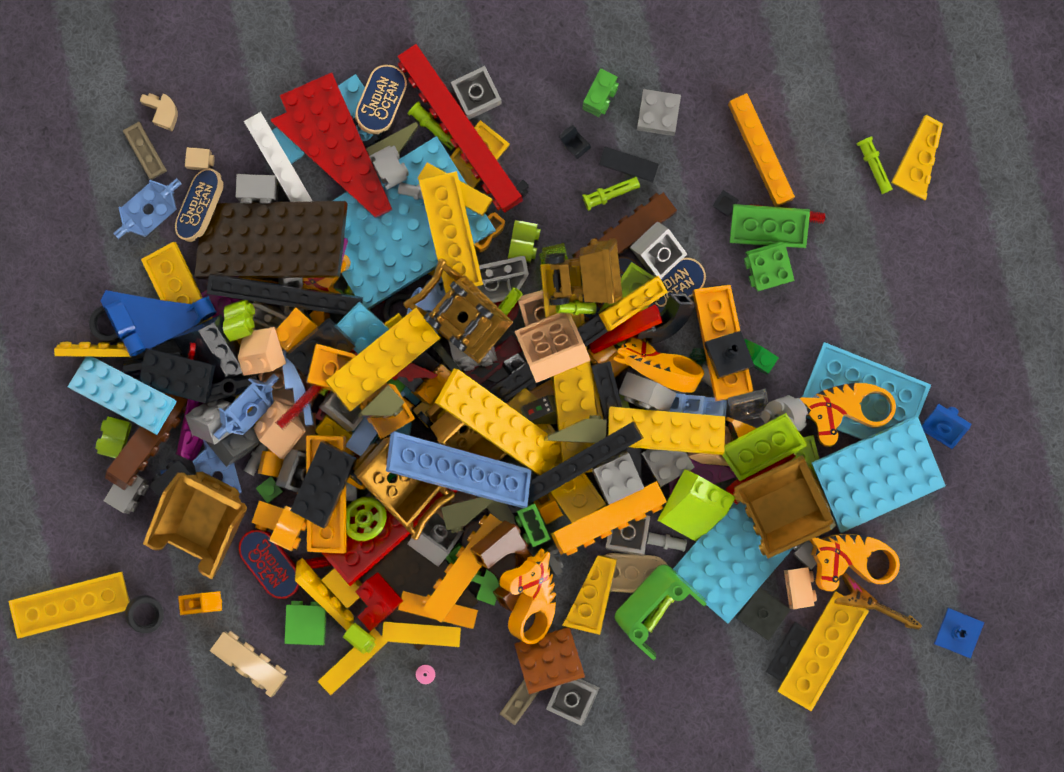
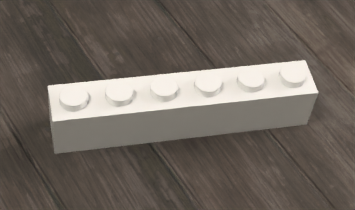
[244,112,312,202]

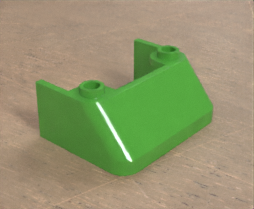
[615,564,707,661]

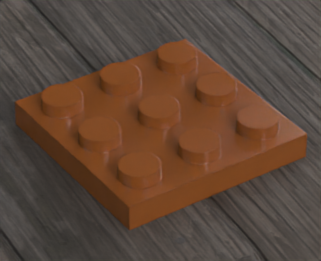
[514,627,585,694]

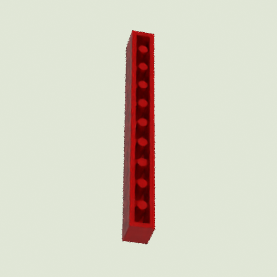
[397,44,523,213]

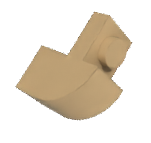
[140,93,178,131]

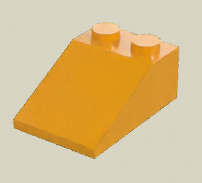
[276,308,318,352]

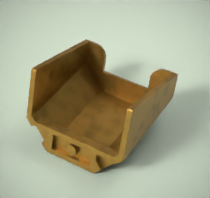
[733,455,836,559]
[143,472,247,579]

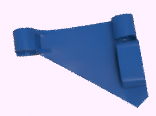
[100,290,217,357]

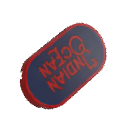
[239,529,300,599]

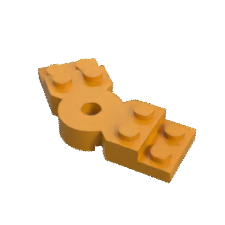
[306,344,415,439]

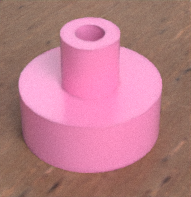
[416,665,435,684]

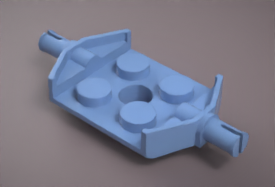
[113,178,182,239]
[213,373,279,440]
[192,440,242,494]

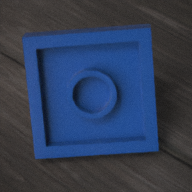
[921,404,971,449]
[934,608,984,658]

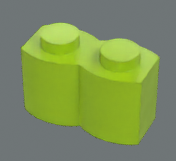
[508,220,541,263]
[223,300,255,342]
[95,416,132,459]
[343,623,376,654]

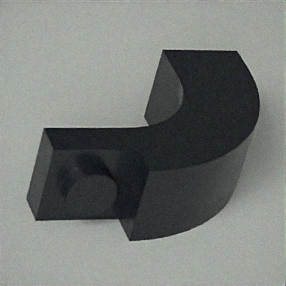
[634,293,695,344]

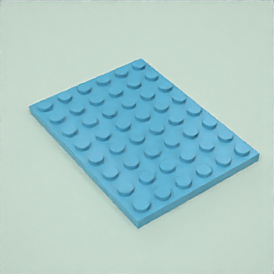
[333,136,496,310]

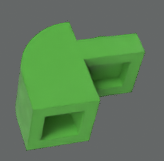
[472,570,499,606]

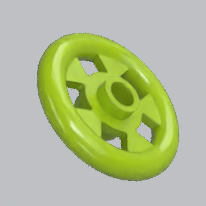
[346,497,387,541]

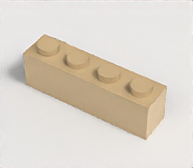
[210,631,288,697]

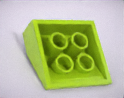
[657,469,735,542]

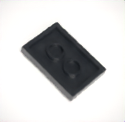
[286,318,356,377]

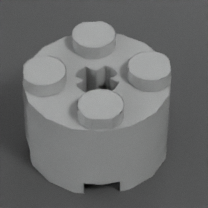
[369,145,409,190]
[761,395,808,431]

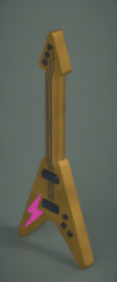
[834,573,922,629]

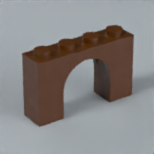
[470,520,534,612]

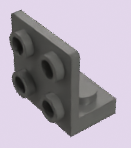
[545,545,564,576]

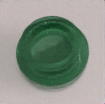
[689,348,707,364]

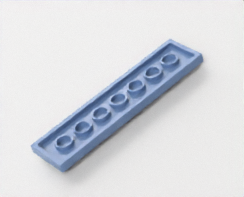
[386,432,531,508]

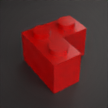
[355,572,403,631]

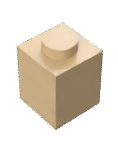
[185,147,215,170]

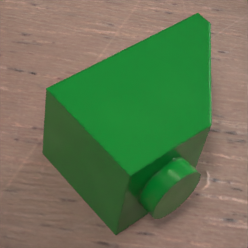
[744,339,779,375]

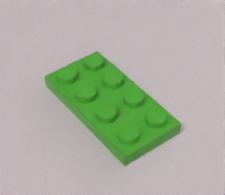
[730,204,810,248]

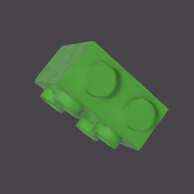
[582,68,619,117]
[744,241,795,291]
[515,504,550,547]
[285,601,327,645]

